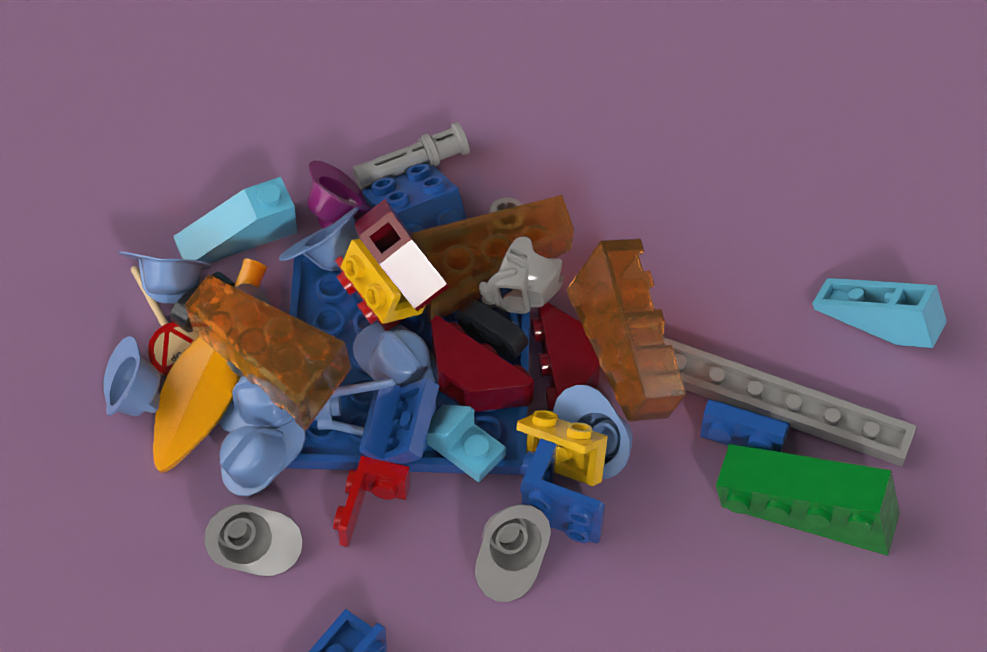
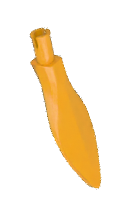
[153,258,268,473]

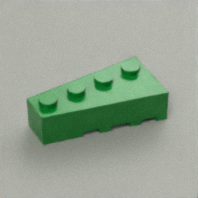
[716,444,900,556]

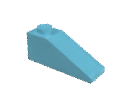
[173,177,297,263]
[812,278,947,348]

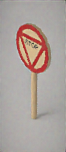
[131,266,203,377]

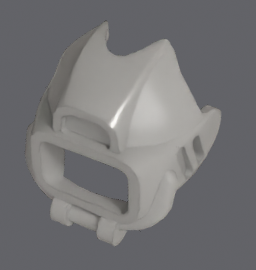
[479,237,565,314]

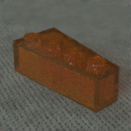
[411,195,574,324]
[566,239,686,422]
[185,274,351,431]

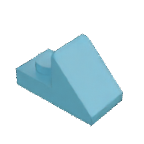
[427,404,506,483]

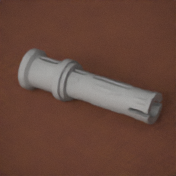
[352,122,470,190]

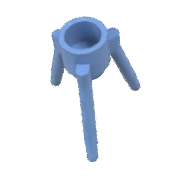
[305,379,396,436]

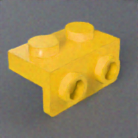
[340,239,426,324]
[516,410,608,486]

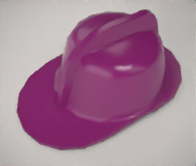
[307,160,370,228]

